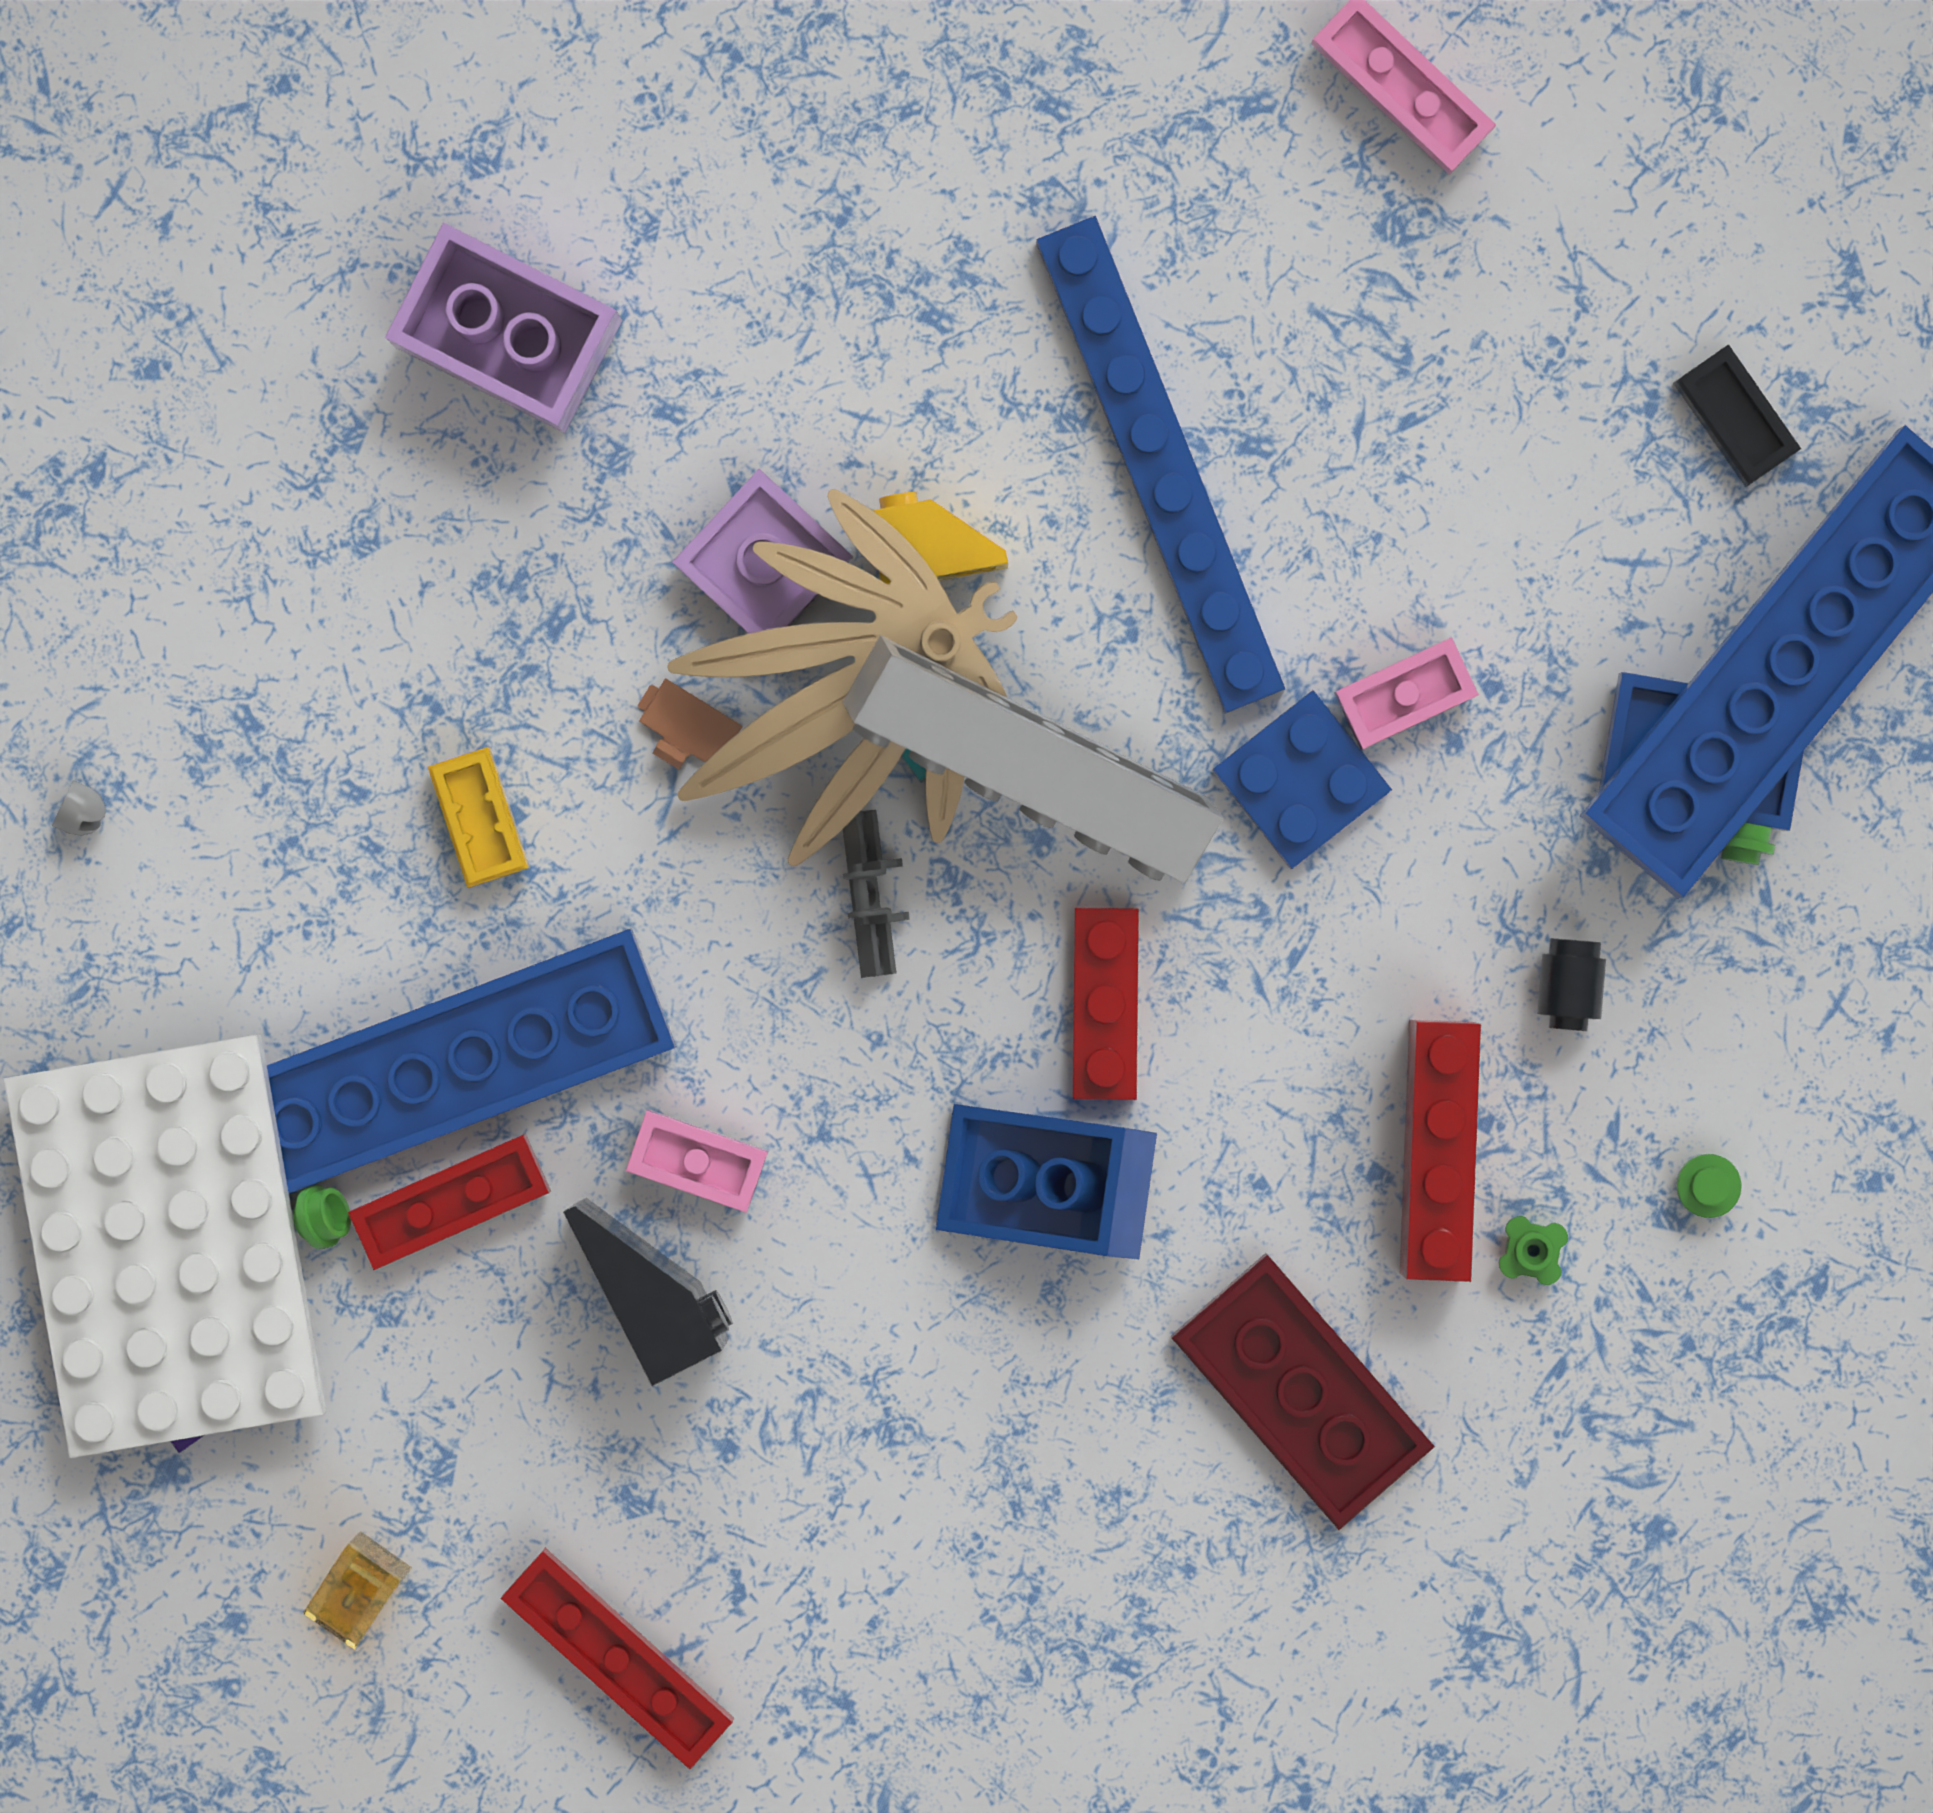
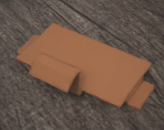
[638,678,743,770]

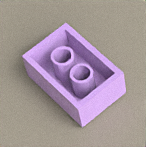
[385,222,622,434]

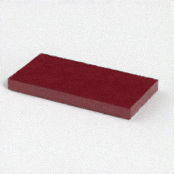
[1171,1253,1435,1530]

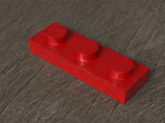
[1072,908,1139,1100]
[348,1133,551,1270]

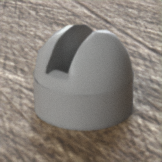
[52,780,105,836]

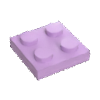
[672,469,853,634]

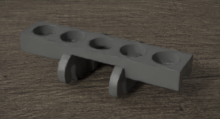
[843,810,910,978]

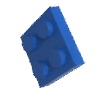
[1212,690,1392,869]

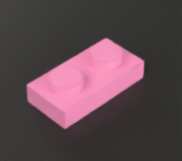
[1334,637,1479,750]
[626,1110,768,1213]

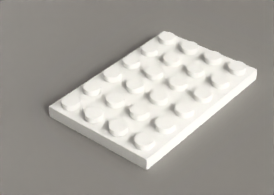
[4,1034,326,1458]

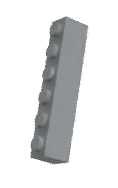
[843,635,1224,883]

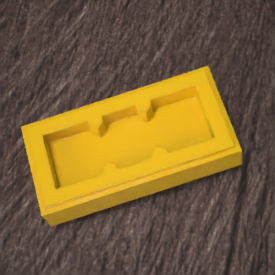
[428,747,530,888]

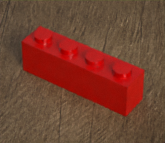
[1400,1019,1481,1282]

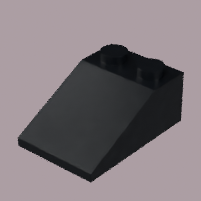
[563,1198,733,1386]

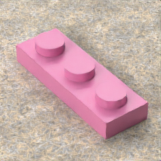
[1311,0,1496,175]

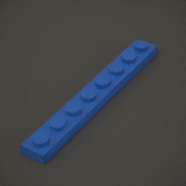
[1036,215,1285,714]

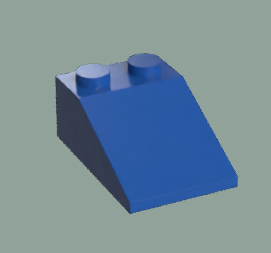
[936,1104,1157,1260]

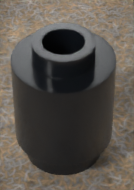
[1537,938,1606,1031]

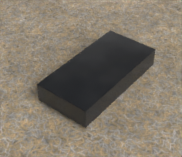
[1673,344,1801,487]

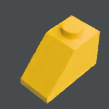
[872,492,1008,584]

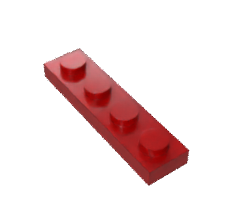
[500,1547,734,1770]

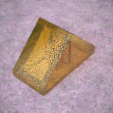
[303,1531,412,1650]

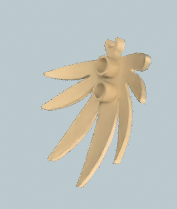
[667,489,1018,866]

